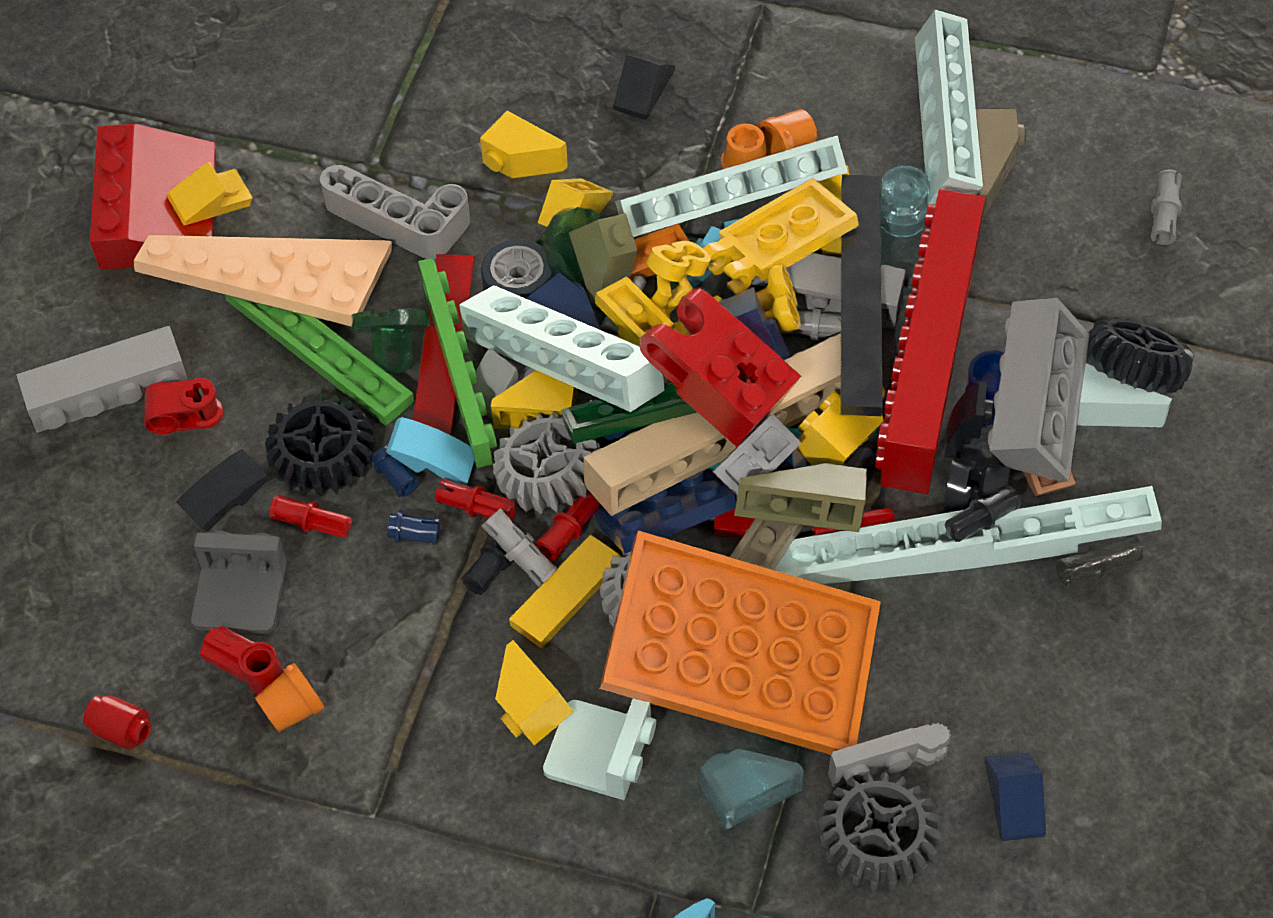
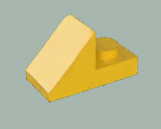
[167,162,253,226]
[595,277,675,347]

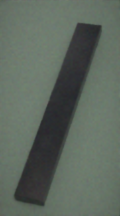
[840,174,883,416]

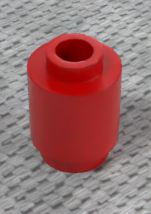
[83,695,152,750]

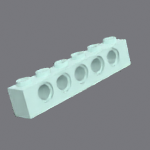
[915,10,983,205]
[615,136,848,237]
[459,285,665,412]

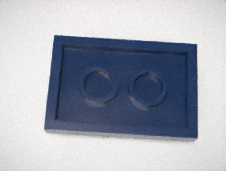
[594,469,736,554]

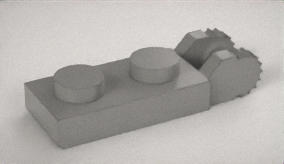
[828,722,951,787]

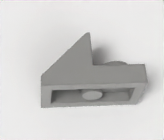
[472,348,535,420]

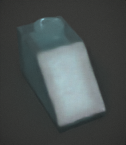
[700,748,804,829]

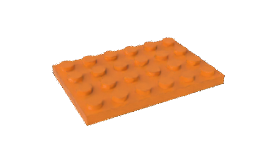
[599,531,881,755]

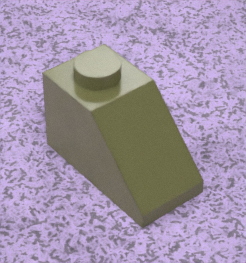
[569,213,637,306]

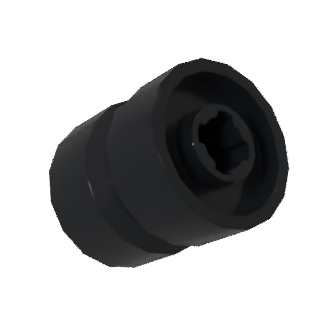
[944,457,1010,512]

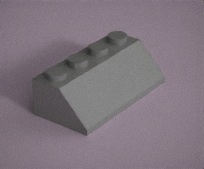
[988,298,1089,482]

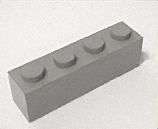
[747,252,906,329]
[16,326,188,433]

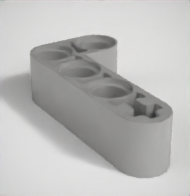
[320,165,470,259]

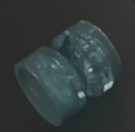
[880,165,931,237]

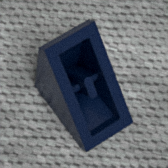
[984,753,1046,841]

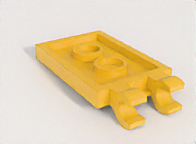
[703,178,859,295]

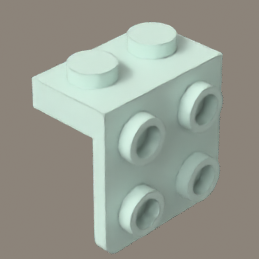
[543,699,657,800]

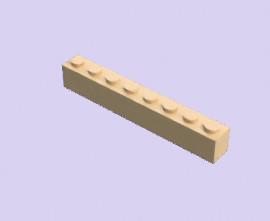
[583,333,841,516]

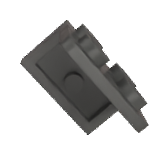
[191,531,287,634]

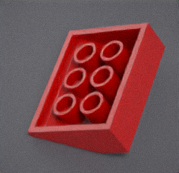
[90,124,216,270]

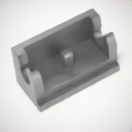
[712,413,801,496]

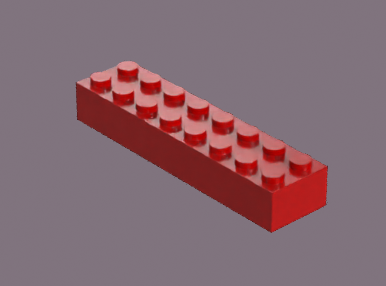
[875,189,985,495]

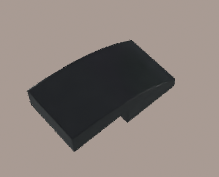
[944,381,994,458]
[176,449,270,532]

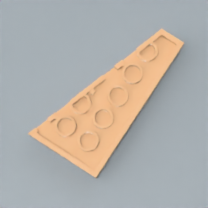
[134,235,392,327]

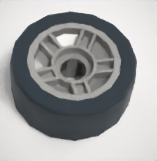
[481,239,554,299]

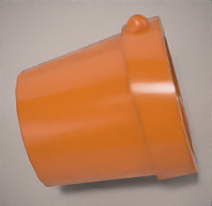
[757,109,817,156]
[721,124,768,170]
[254,663,326,733]

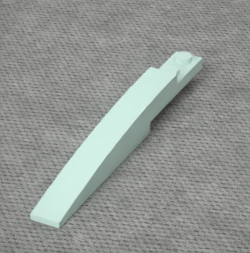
[774,486,1162,584]

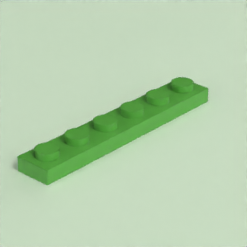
[418,258,497,468]
[225,294,415,426]

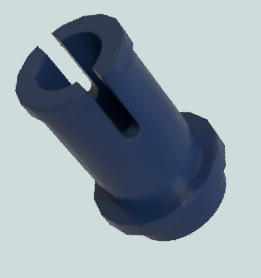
[372,445,419,497]
[387,510,440,545]

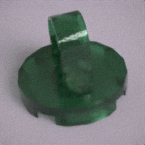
[536,207,602,283]
[352,309,430,375]

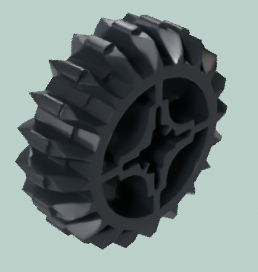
[1086,317,1194,394]
[265,393,375,498]

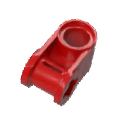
[144,378,224,435]

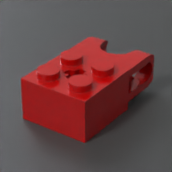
[640,288,802,447]

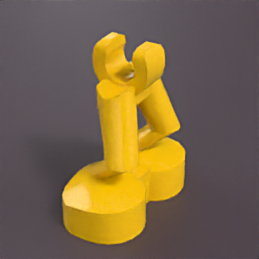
[646,241,711,319]

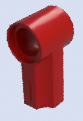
[200,625,284,695]

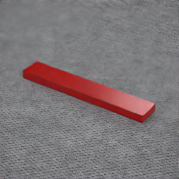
[413,254,475,436]

